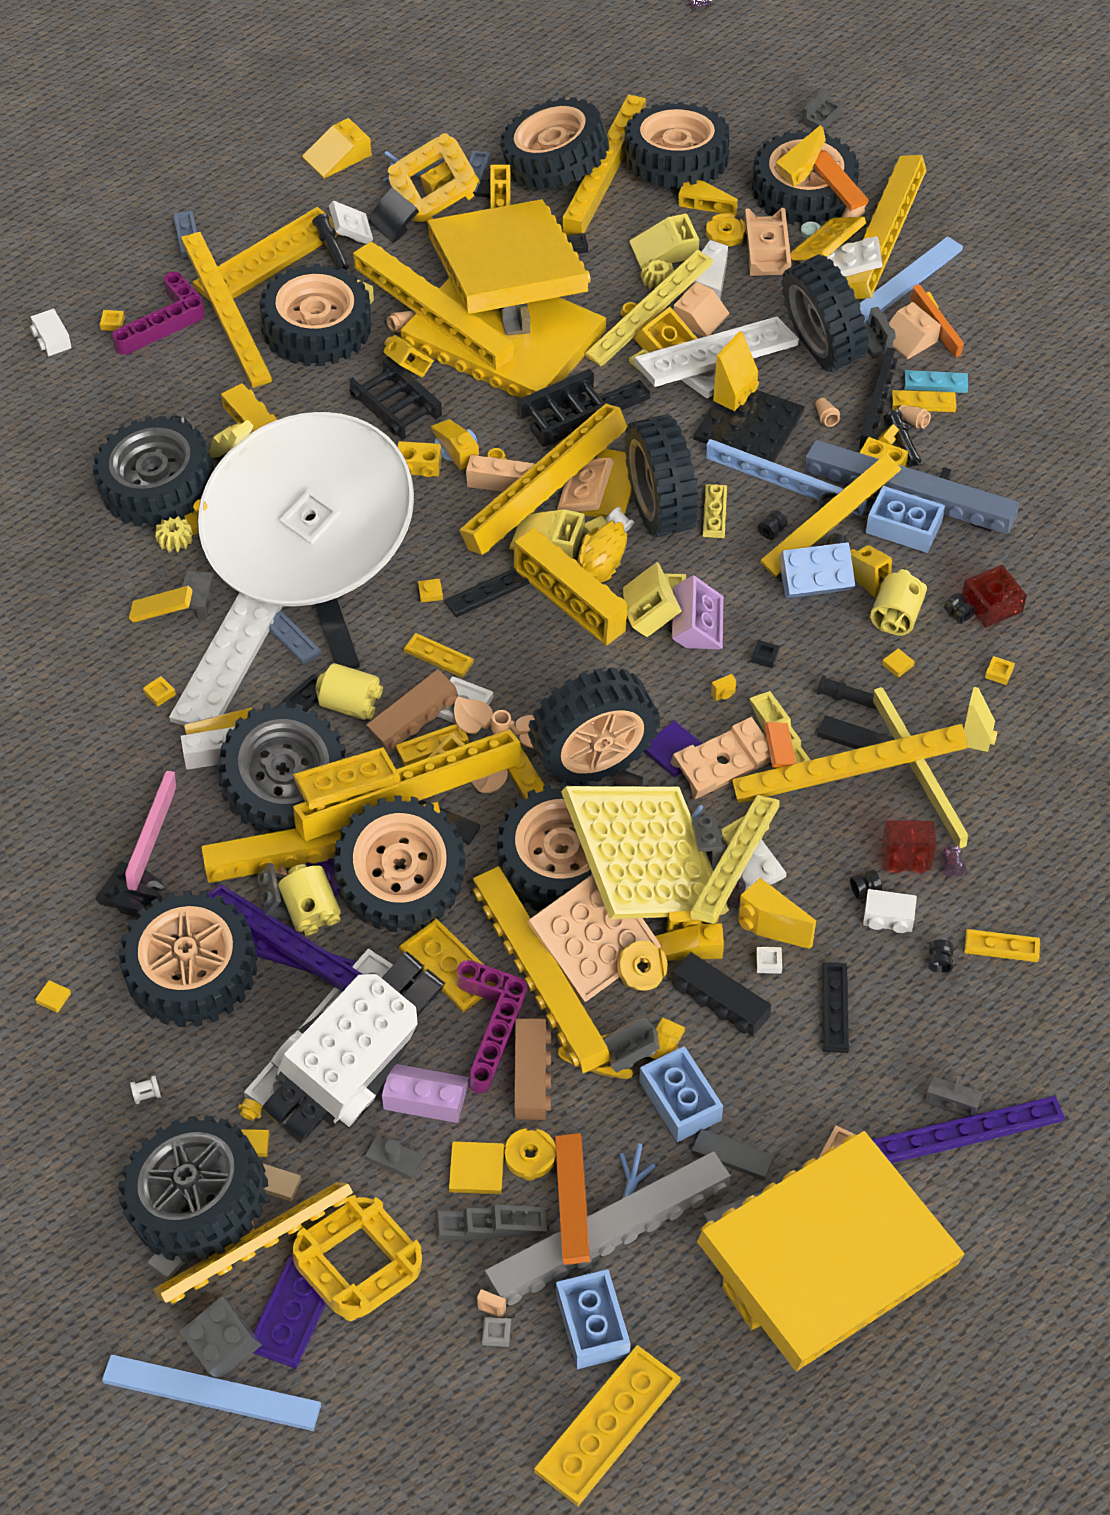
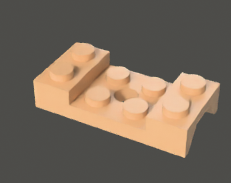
[744,208,791,276]
[670,717,771,800]

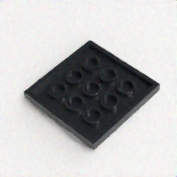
[693,390,805,463]

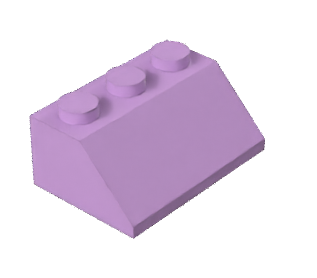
[672,575,724,649]
[382,1064,470,1123]

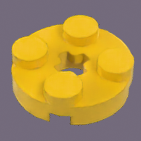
[706,213,746,247]
[617,941,668,991]
[504,1128,556,1181]

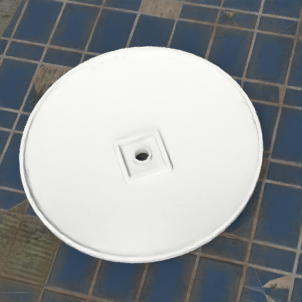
[198,412,414,606]

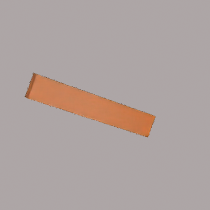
[555,1133,590,1265]

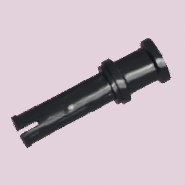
[312,214,349,270]
[884,409,922,467]
[817,675,878,710]

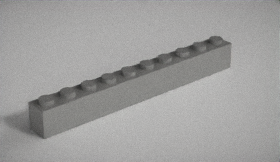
[485,1151,730,1305]

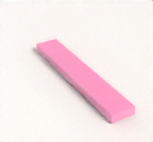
[125,771,176,890]

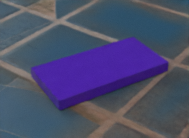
[253,1254,339,1369]

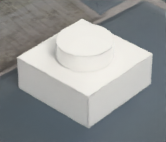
[756,947,782,974]

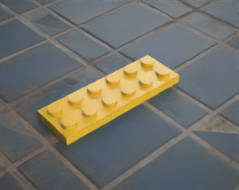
[534,1345,681,1507]

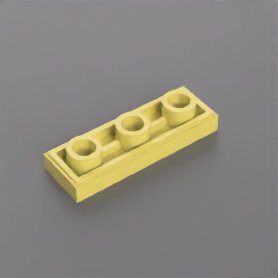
[703,484,727,538]

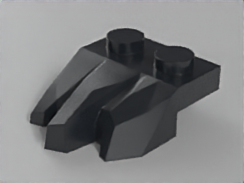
[95,862,165,916]

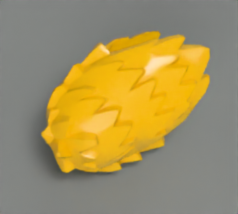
[578,520,628,583]

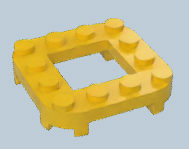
[388,133,479,224]
[293,1195,422,1321]

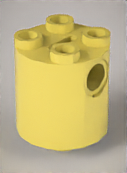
[870,569,927,636]
[316,663,383,720]
[278,864,341,936]

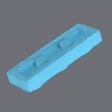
[905,370,968,393]

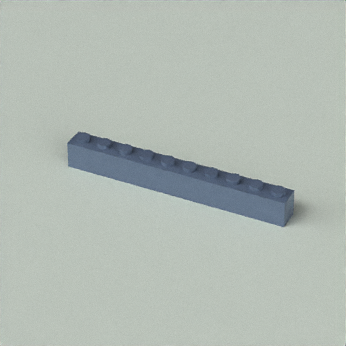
[806,440,1019,534]

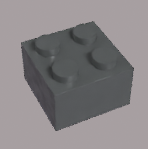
[179,1296,262,1379]

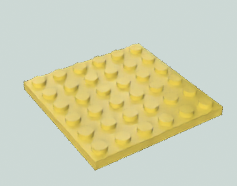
[561,786,729,919]

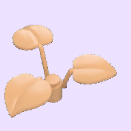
[454,696,534,793]

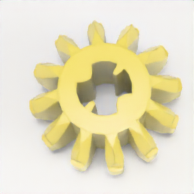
[641,258,674,290]
[155,516,193,553]

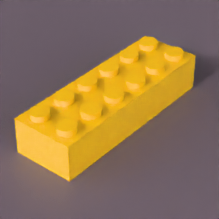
[514,528,628,646]

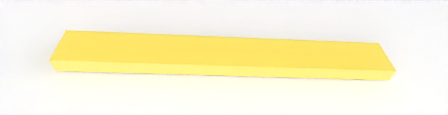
[585,249,713,367]
[873,687,968,849]
[691,795,779,924]

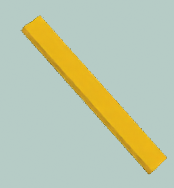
[760,453,901,577]

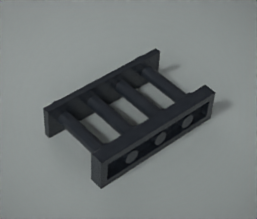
[349,357,442,440]
[517,368,616,447]

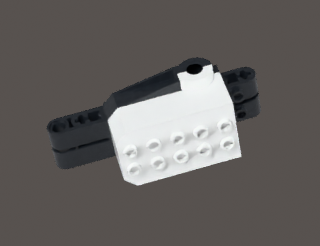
[261,951,446,1144]

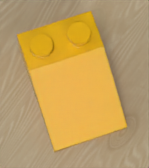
[302,118,372,179]
[634,307,698,352]
[713,331,759,411]
[738,878,816,949]

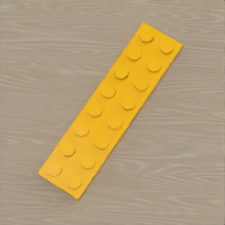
[193,207,339,301]
[152,1182,353,1304]

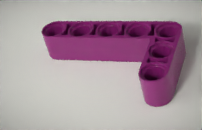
[112,272,205,355]
[456,960,527,1093]

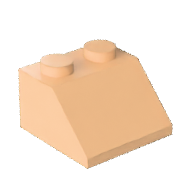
[673,282,729,337]
[889,302,941,360]

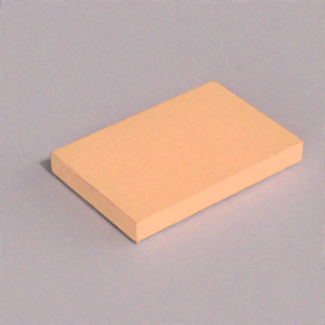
[557,457,614,512]

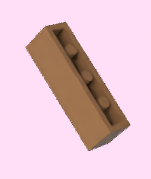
[367,669,459,753]
[515,1019,551,1120]

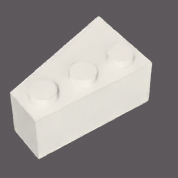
[683,240,728,300]

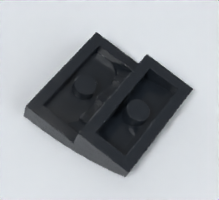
[368,188,419,243]

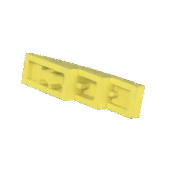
[209,420,253,458]
[749,691,810,764]

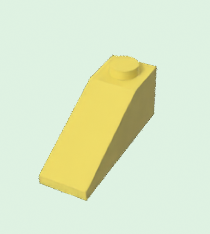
[964,687,998,752]

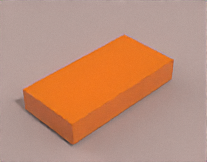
[764,722,796,768]

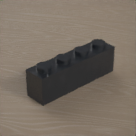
[672,952,772,1037]

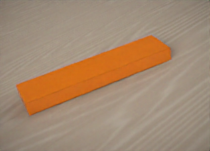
[813,150,868,211]
[910,284,964,357]

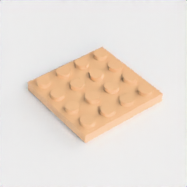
[527,874,661,1003]

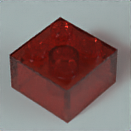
[962,564,1027,628]
[881,821,937,873]

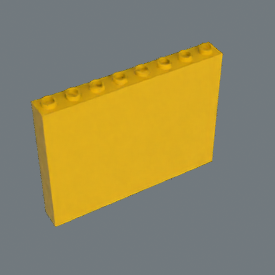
[427,199,590,314]
[401,278,606,398]
[697,1131,965,1372]

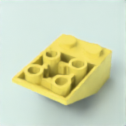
[629,213,699,269]
[509,509,585,559]
[623,562,682,637]

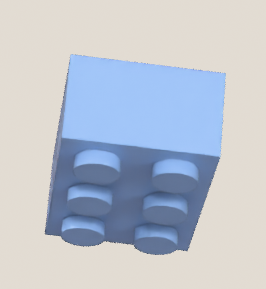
[866,486,945,553]
[779,542,855,598]
[639,1046,723,1142]
[556,1269,630,1369]

